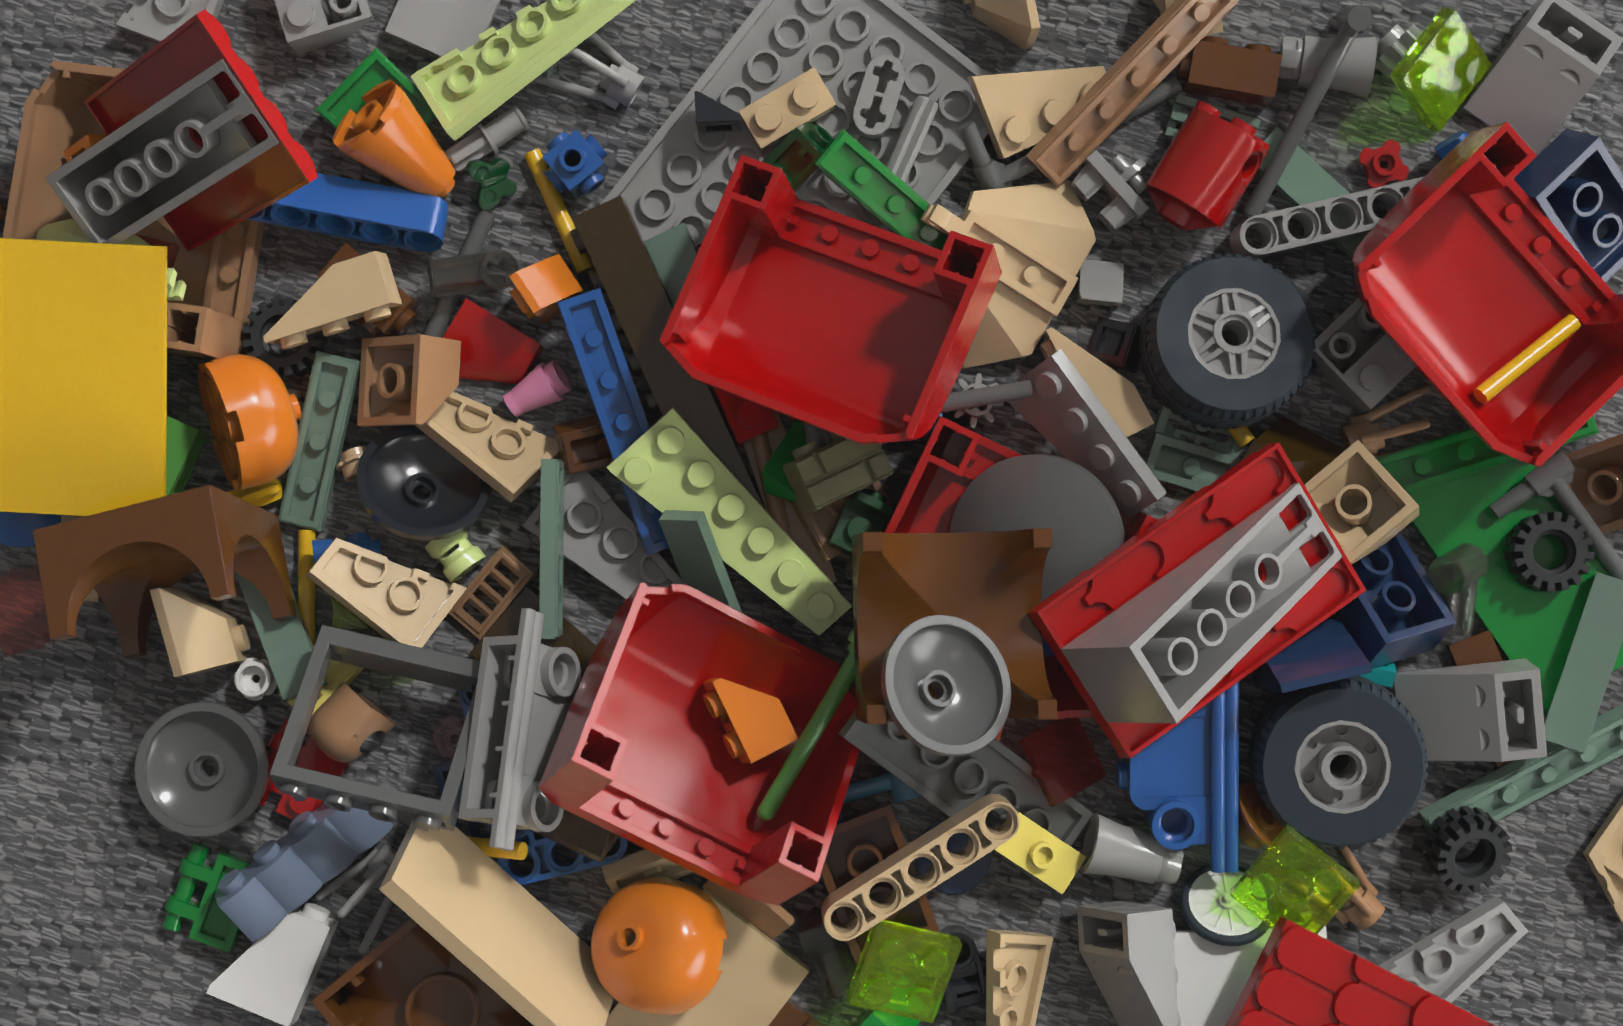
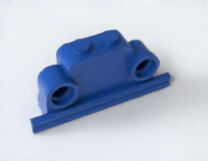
[1116,681,1239,873]

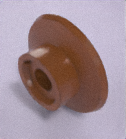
[1238,782,1294,852]

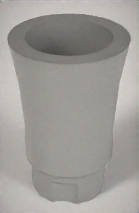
[1278,35,1377,98]
[1079,813,1184,885]

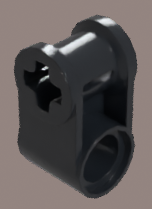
[935,924,986,1016]

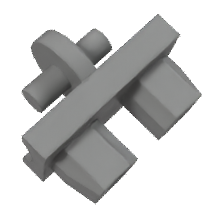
[1070,150,1149,232]

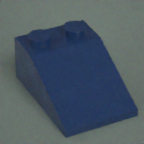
[1514,128,1623,283]
[1336,532,1457,668]
[1252,618,1372,693]

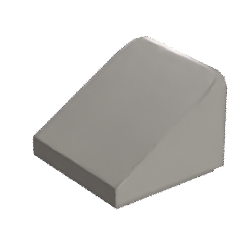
[1075,259,1124,307]

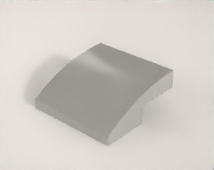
[385,0,501,59]

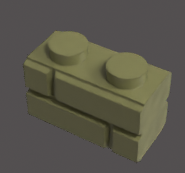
[782,433,893,514]

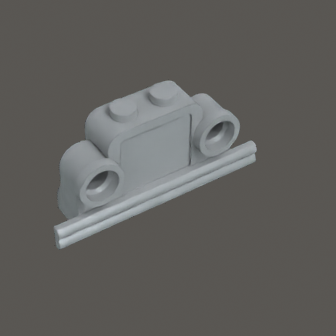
[458,608,581,851]

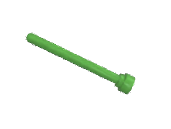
[757,628,855,821]

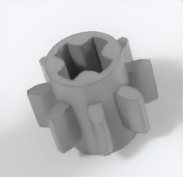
[1375,24,1428,78]
[953,373,1004,429]

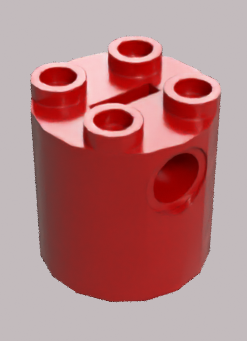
[1145,100,1270,232]

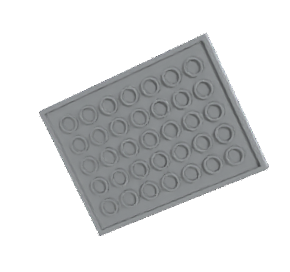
[601,0,989,251]

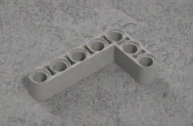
[1229,177,1424,260]

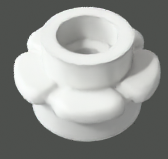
[234,657,277,701]

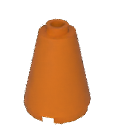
[333,80,456,198]

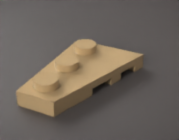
[967,66,1106,159]
[415,392,561,502]
[306,538,467,648]
[986,929,1053,1026]

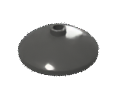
[881,615,1011,756]
[135,702,269,837]

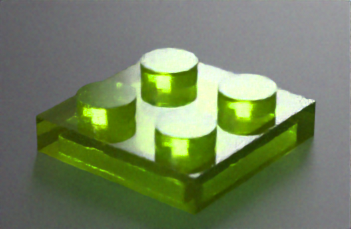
[1389,7,1492,132]
[1230,824,1360,934]
[846,920,962,1023]

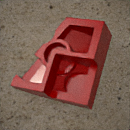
[443,298,544,384]

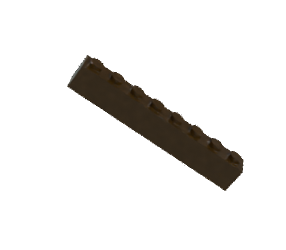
[570,195,766,509]

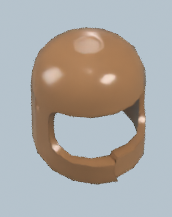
[308,683,396,763]

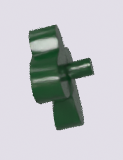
[466,157,517,211]

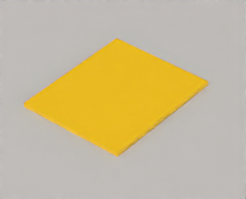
[0,238,167,516]

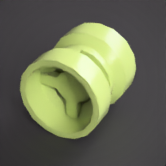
[425,530,486,583]

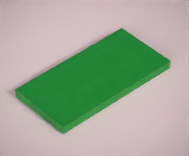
[1410,460,1623,716]

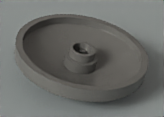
[949,454,1125,602]

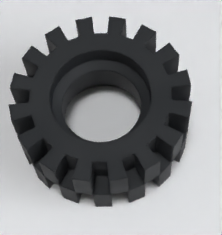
[242,297,328,379]
[1504,512,1594,592]
[1422,806,1513,894]

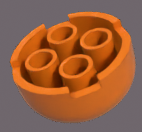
[197,354,301,490]
[591,877,727,1016]

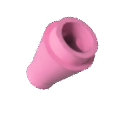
[503,360,572,417]

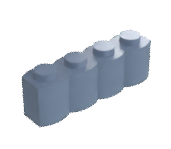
[214,778,394,943]

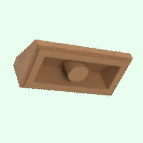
[702,879,795,940]

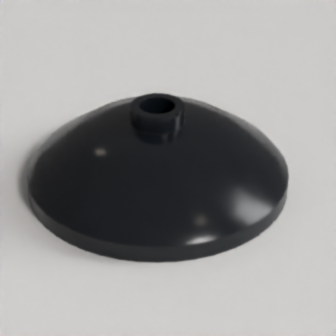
[356,425,491,541]

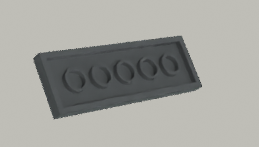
[838,710,1094,886]

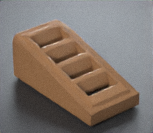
[449,545,538,640]

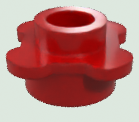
[1358,140,1409,188]

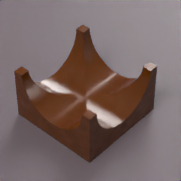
[33,485,296,659]
[851,528,1058,725]
[311,918,534,1026]

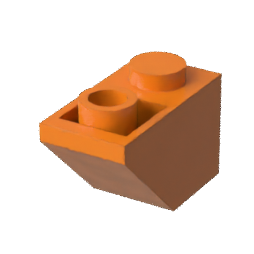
[509,253,585,324]
[703,678,798,764]

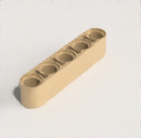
[821,794,1020,941]

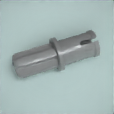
[445,105,530,172]

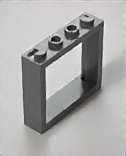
[270,625,480,832]

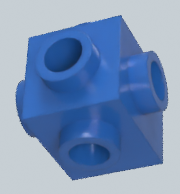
[542,129,609,199]

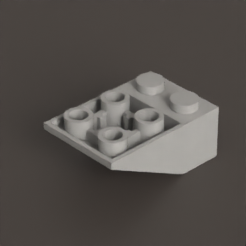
[1462,0,1623,155]
[1393,658,1547,762]
[1077,901,1181,1026]

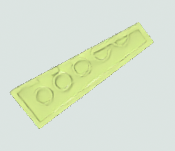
[411,0,636,141]
[607,407,852,636]

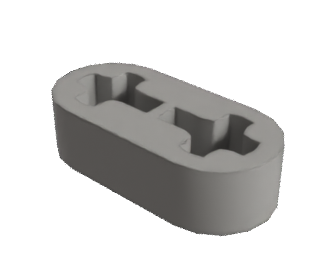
[853,54,905,139]

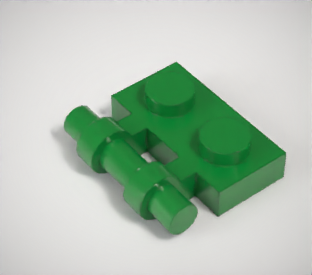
[163,842,252,953]

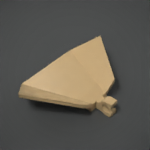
[920,181,1096,369]

